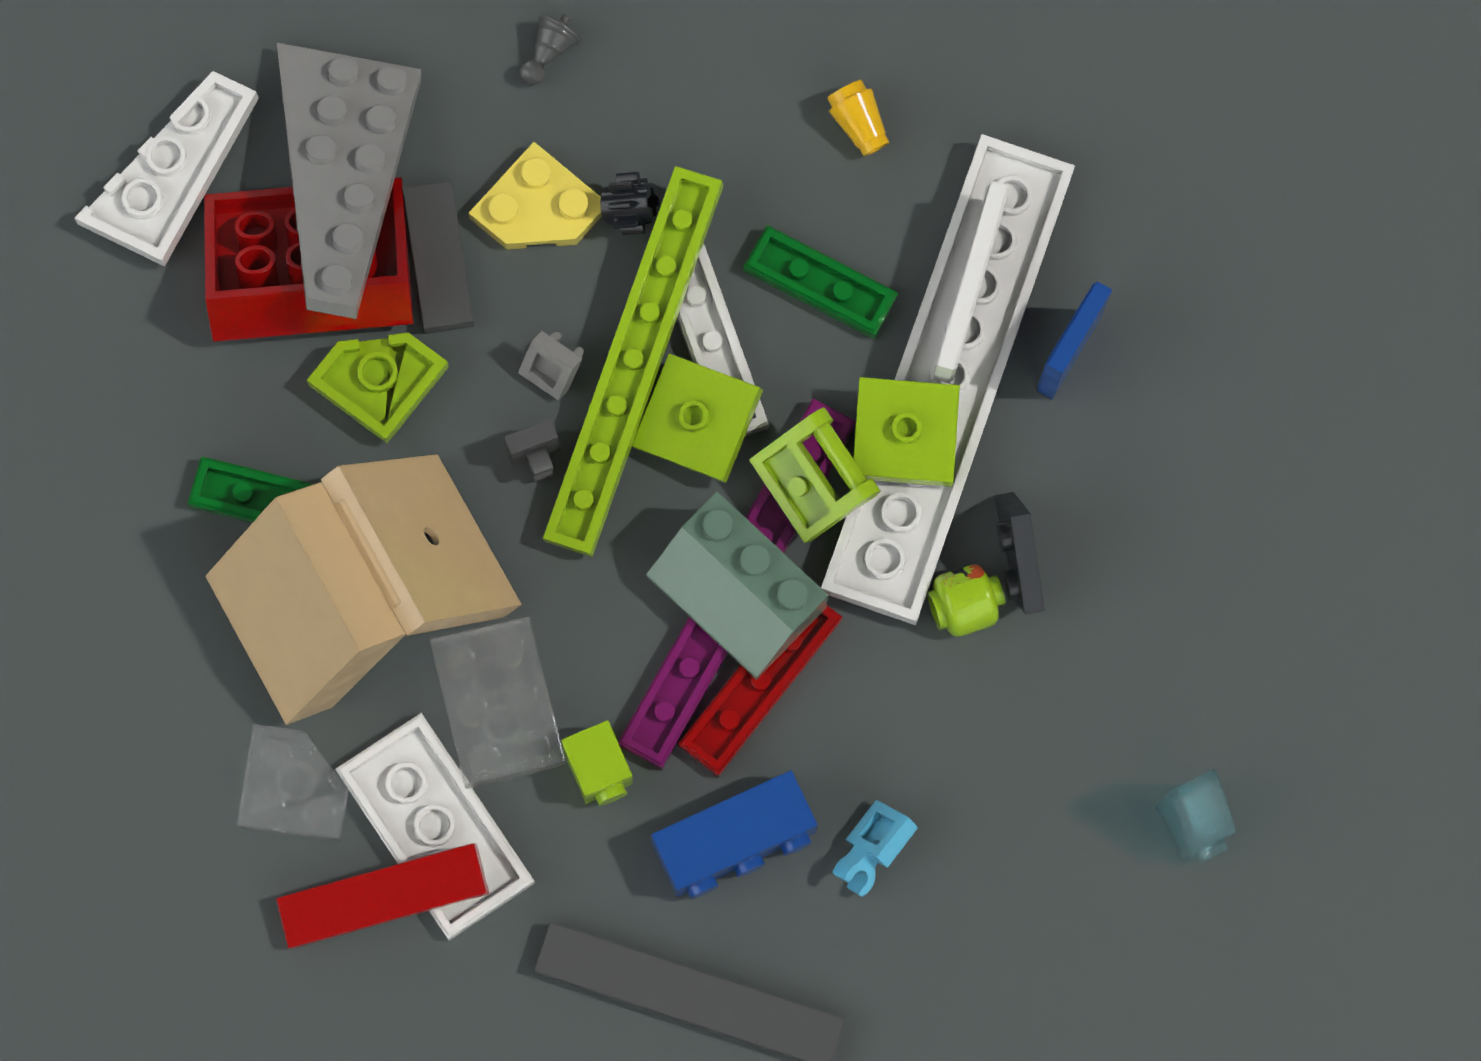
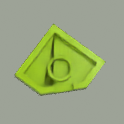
[307,332,449,444]

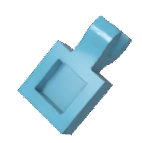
[833,800,918,897]

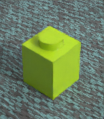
[561,720,633,806]

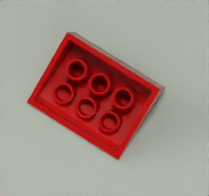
[204,177,413,342]

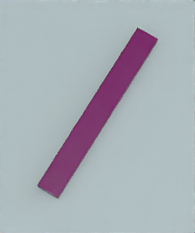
[618,398,856,770]

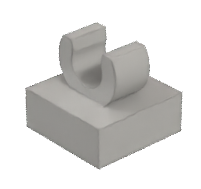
[518,331,584,401]

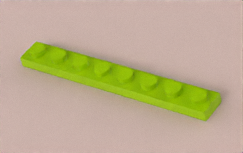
[543,166,724,557]

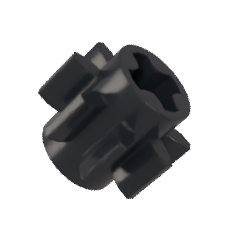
[600,172,661,235]

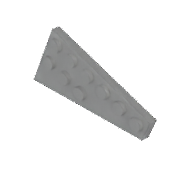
[277,43,421,319]

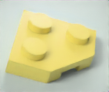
[469,142,602,250]

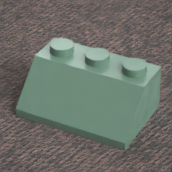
[646,492,829,680]

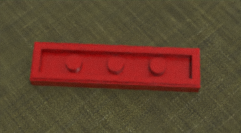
[678,605,843,778]
[276,843,490,949]

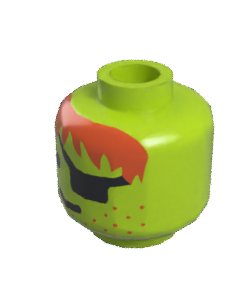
[927,564,1006,637]

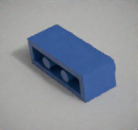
[651,770,818,899]

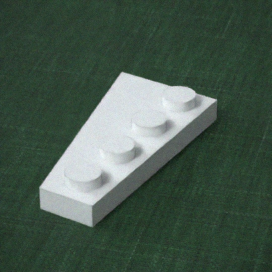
[74,71,259,266]

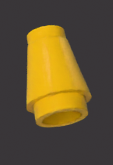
[827,80,890,157]

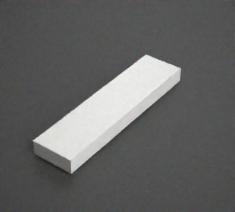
[933,180,1010,384]
[677,243,769,436]

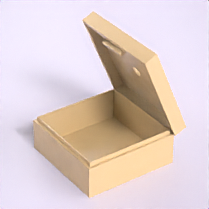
[205,454,522,725]

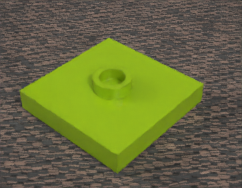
[632,353,763,483]
[853,377,960,487]

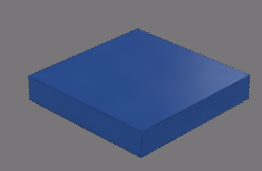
[1037,281,1112,400]

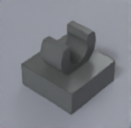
[504,419,560,482]

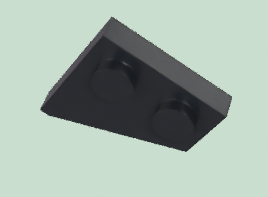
[994,492,1045,614]

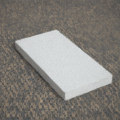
[335,713,535,941]

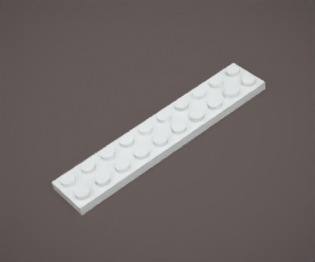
[821,134,1075,625]

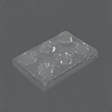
[429,617,565,789]

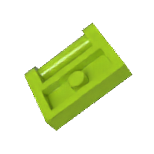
[749,407,881,543]

